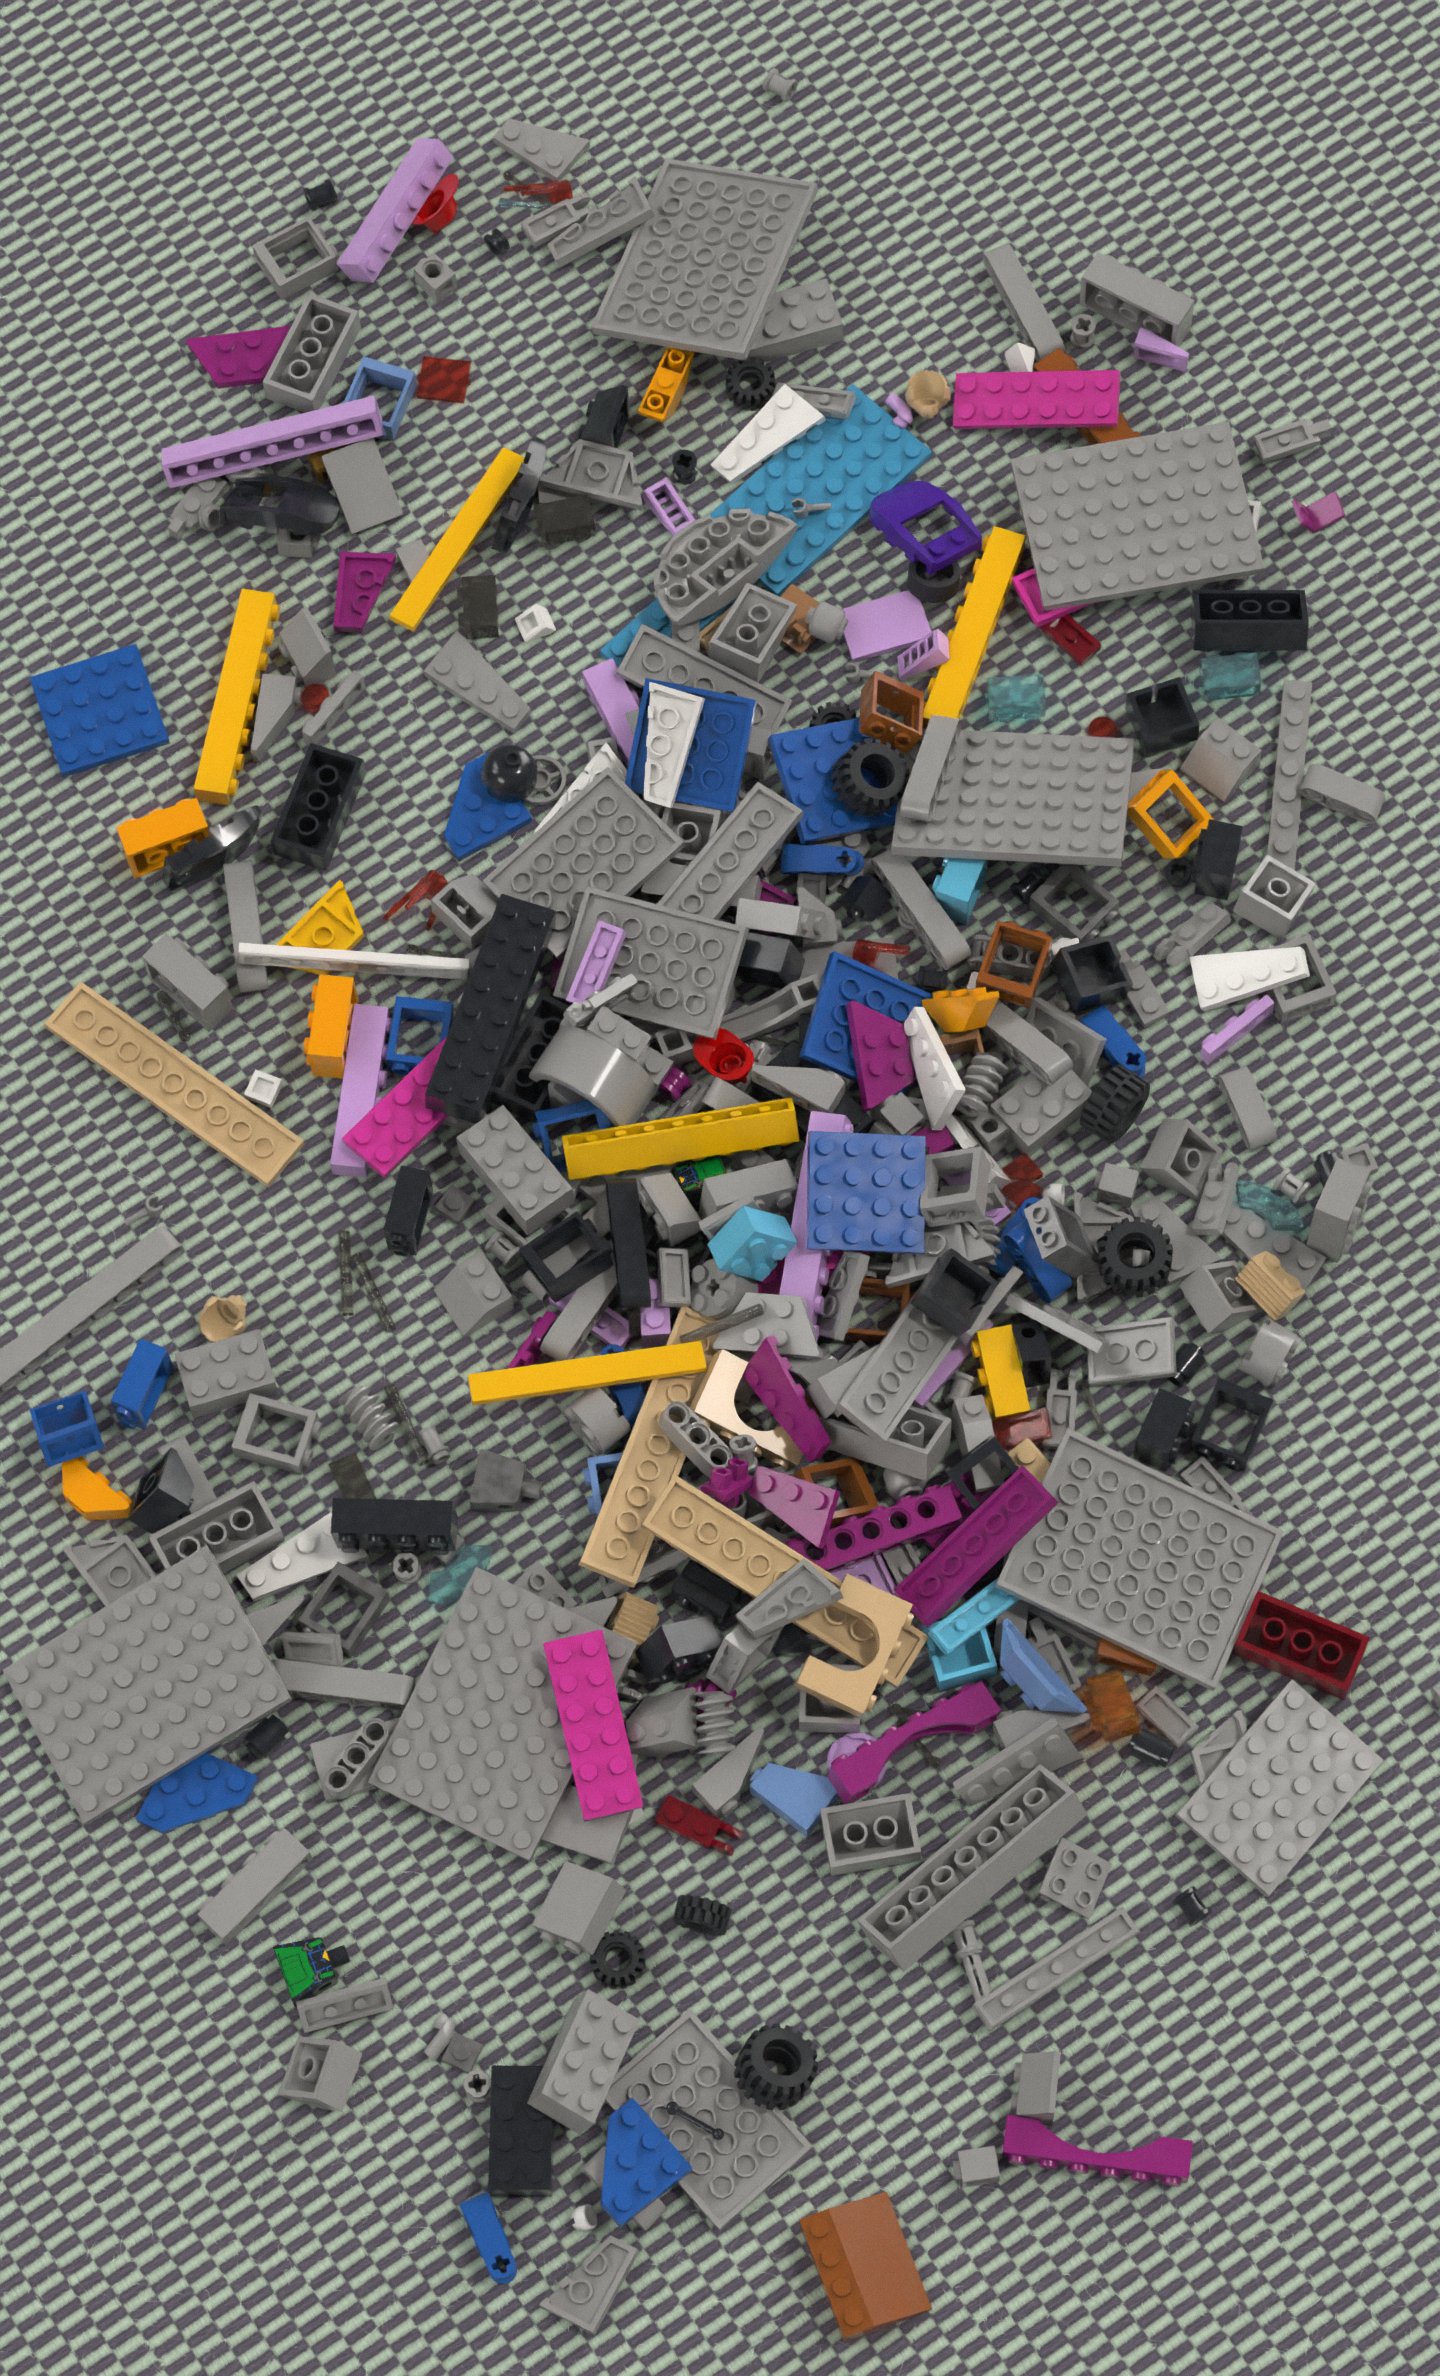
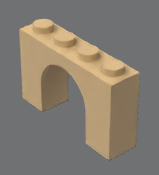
[690,1349,821,1471]
[794,1574,914,1718]

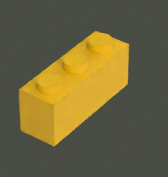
[971,1325,1030,1422]

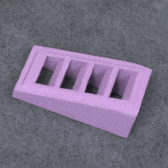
[1133,327,1189,372]
[641,477,695,537]
[897,629,950,681]

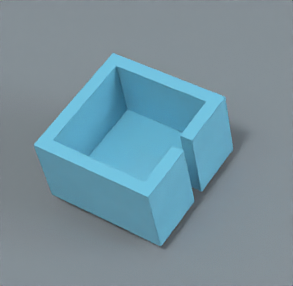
[932,858,988,925]
[707,1205,797,1281]
[922,1620,997,1691]

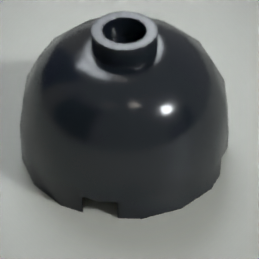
[480,744,537,803]

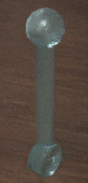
[498,198,553,210]

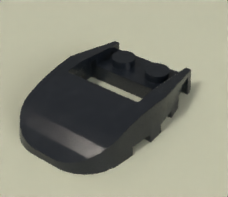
[491,435,546,554]
[220,476,339,535]
[162,805,262,893]

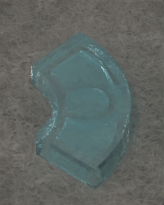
[1236,1180,1304,1231]
[429,1545,492,1604]

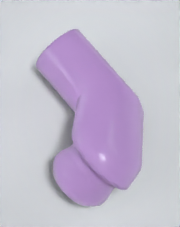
[885,393,913,429]

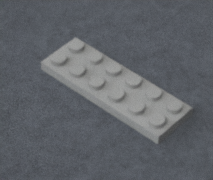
[616,624,792,734]
[657,782,804,920]
[835,1287,958,1445]

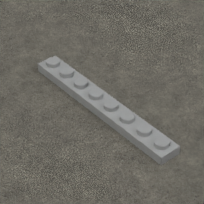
[1267,679,1312,871]

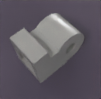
[965,1108,1012,1156]

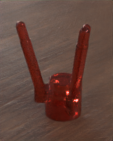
[503,179,573,204]
[382,870,448,931]
[852,938,911,973]

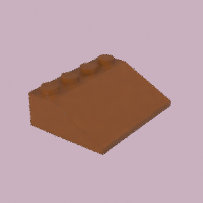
[799,2192,932,2344]

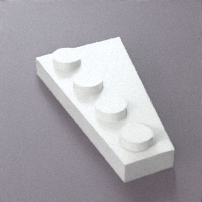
[711,384,826,485]
[643,682,705,808]
[533,743,627,834]
[1189,947,1310,1012]
[904,1007,966,1130]
[236,1512,369,1602]

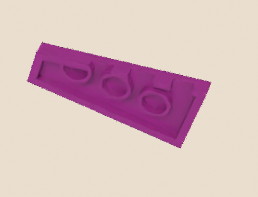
[742,1335,831,1463]

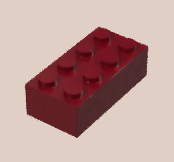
[1233,1591,1370,1700]

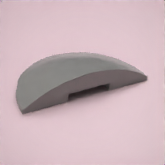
[654,509,798,626]

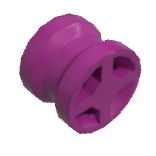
[658,1066,691,1102]

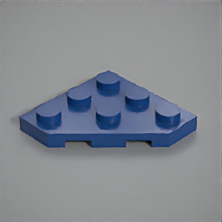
[444,751,532,862]
[136,1752,259,1834]
[600,2098,692,2228]

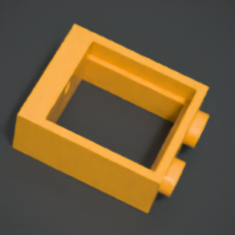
[1127,769,1214,859]

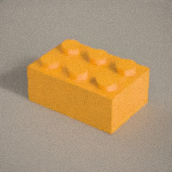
[116,797,210,879]
[304,974,359,1079]

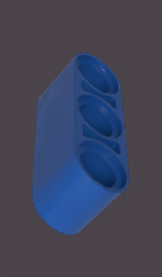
[1003,1218,1072,1304]

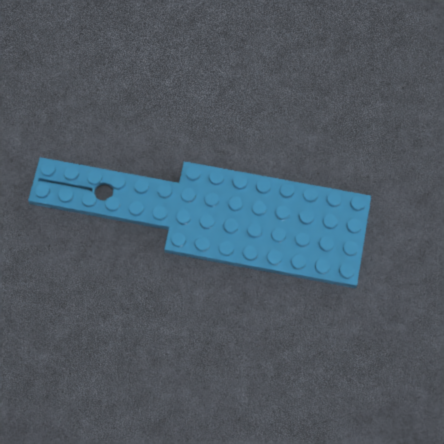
[600,384,932,690]

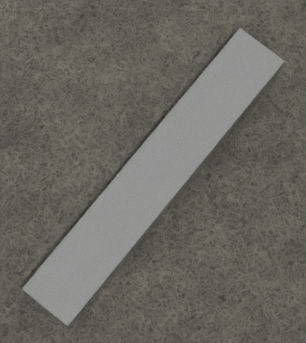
[972,1906,1140,2032]

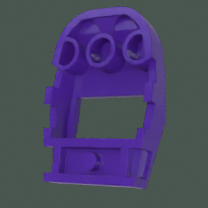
[869,481,982,575]

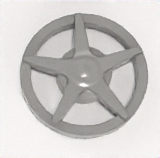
[521,755,566,805]

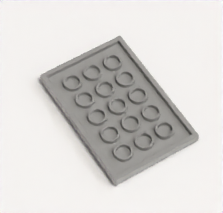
[483,767,685,961]
[553,886,749,1040]
[1175,1679,1383,1897]
[605,2009,813,2231]

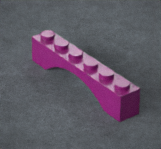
[827,1681,1002,1804]
[1002,2115,1193,2187]

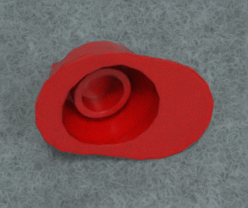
[412,174,459,234]
[693,1028,754,1085]

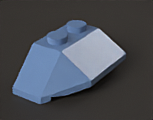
[1000,1618,1088,1713]

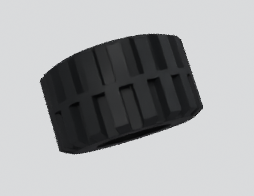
[831,739,910,817]
[1080,1064,1150,1144]
[1098,1217,1173,1298]
[734,2024,819,2110]

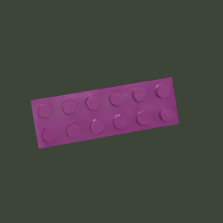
[894,1465,1059,1628]

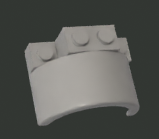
[529,1000,673,1127]

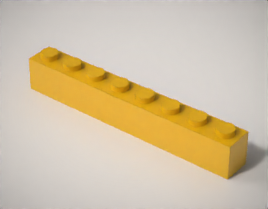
[922,526,1026,728]
[193,589,280,806]
[562,1097,800,1180]

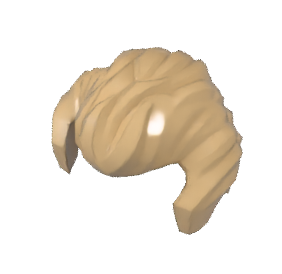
[905,370,951,419]
[198,1295,247,1342]

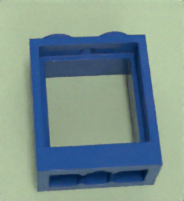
[386,996,455,1075]
[532,1100,611,1173]
[111,1338,174,1430]
[30,1390,105,1467]

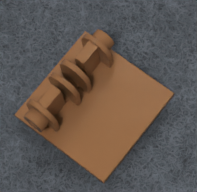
[780,584,819,655]

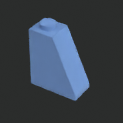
[749,1763,840,1837]

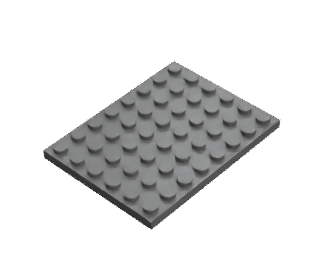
[591,158,818,361]
[1011,421,1264,611]
[891,728,1134,867]
[994,1428,1284,1691]
[3,1546,292,1825]
[368,1567,638,1862]

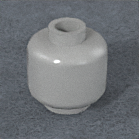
[805,602,848,643]
[883,1468,926,1499]

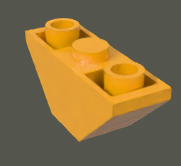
[638,347,694,422]
[922,987,999,1033]
[62,1456,132,1521]

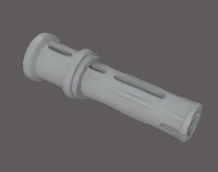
[950,1920,991,2003]

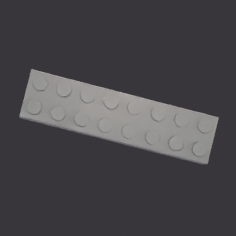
[857,1764,1088,1972]

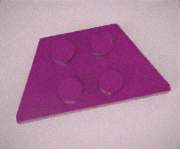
[186,326,291,389]
[846,1001,915,1112]

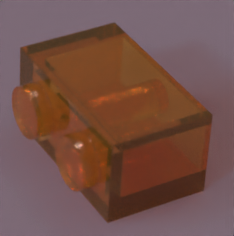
[1083,1669,1140,1742]

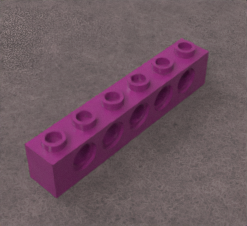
[785,1484,962,1573]

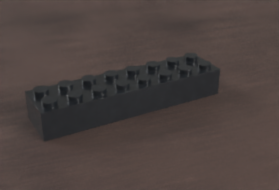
[425,894,556,1124]

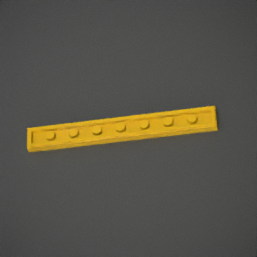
[389,447,525,632]
[467,1341,707,1406]

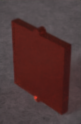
[417,356,471,404]

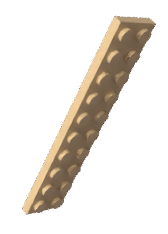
[44,981,305,1188]
[578,1307,726,1588]
[641,1474,929,1688]

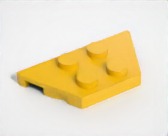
[276,880,364,975]

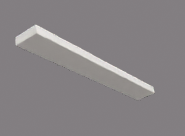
[238,943,469,980]

